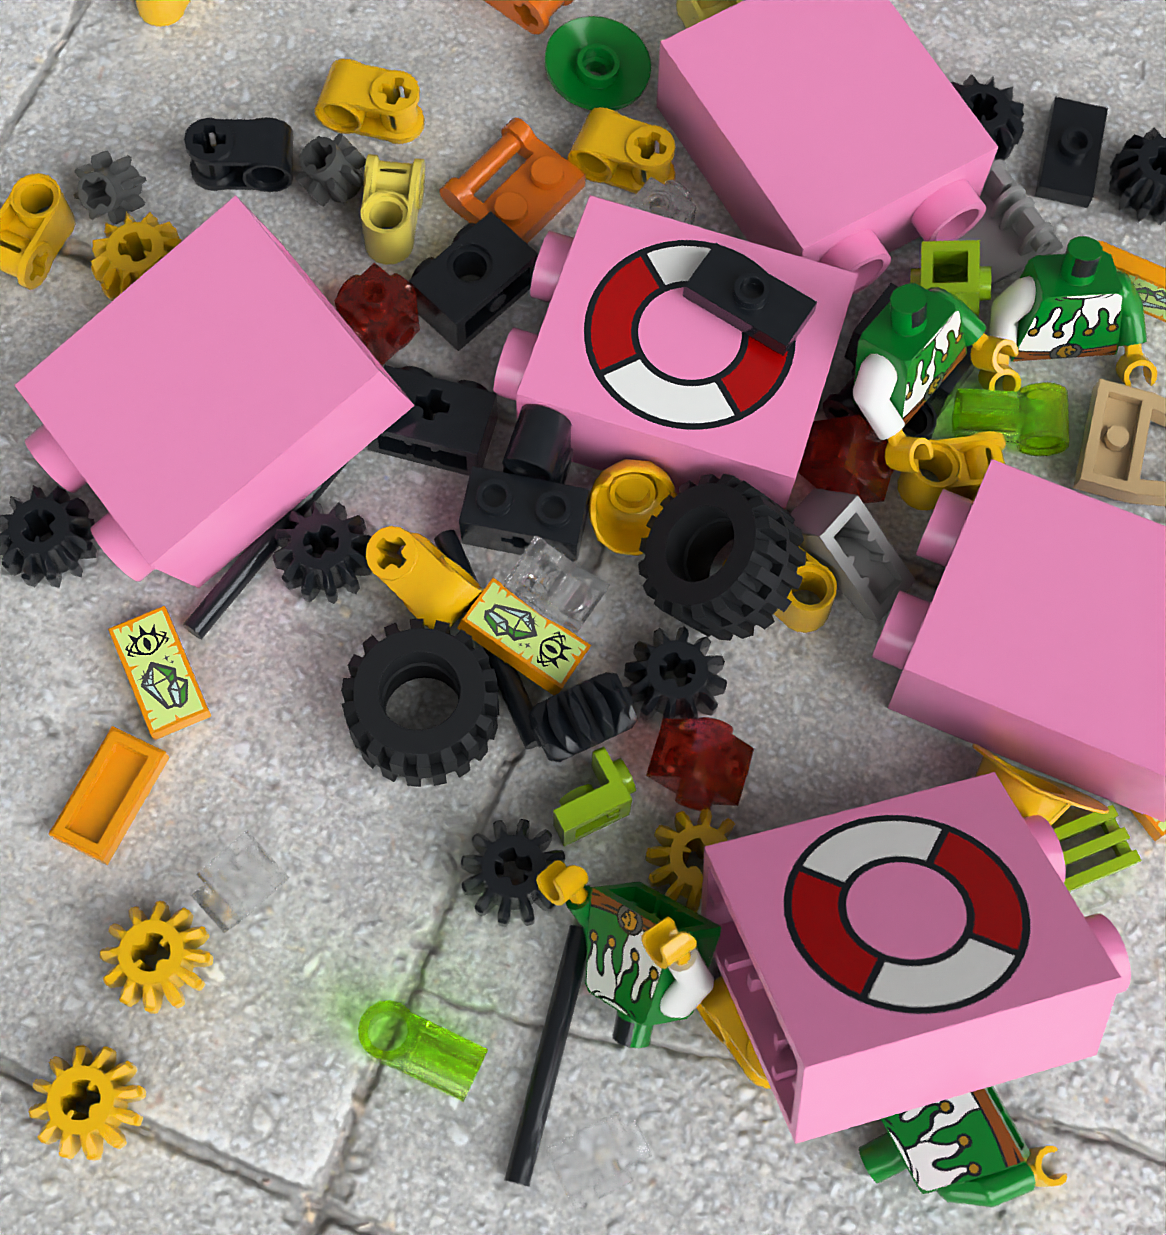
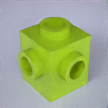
[910,240,992,317]

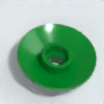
[544,16,651,111]

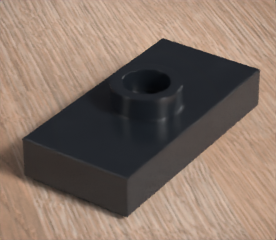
[1035,97,1108,208]
[683,243,817,356]

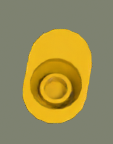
[972,743,1109,825]

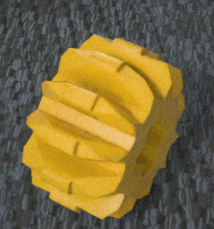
[91,212,182,301]
[645,809,735,913]
[100,901,213,1014]
[28,1045,146,1161]

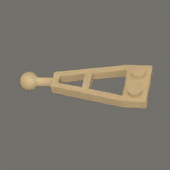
[1073,378,1166,506]

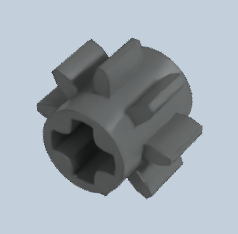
[295,133,366,206]
[74,150,147,225]

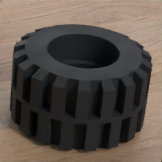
[638,474,806,641]
[341,618,499,787]

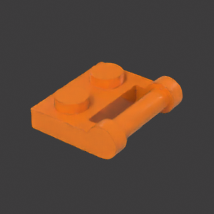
[439,117,586,244]

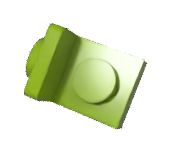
[553,746,636,847]

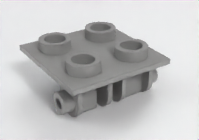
[957,158,1063,286]

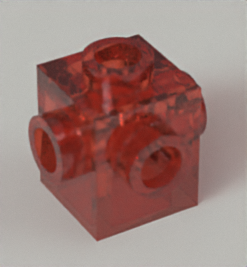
[334,262,420,366]
[798,415,894,503]
[646,717,754,811]

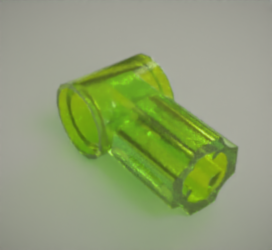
[952,382,1070,456]
[358,1000,488,1103]

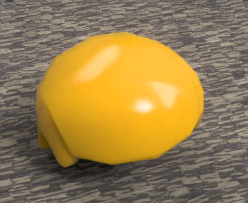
[588,459,677,556]

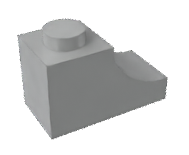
[791,488,916,622]

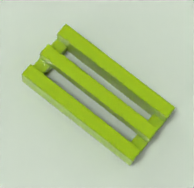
[1054,805,1142,892]

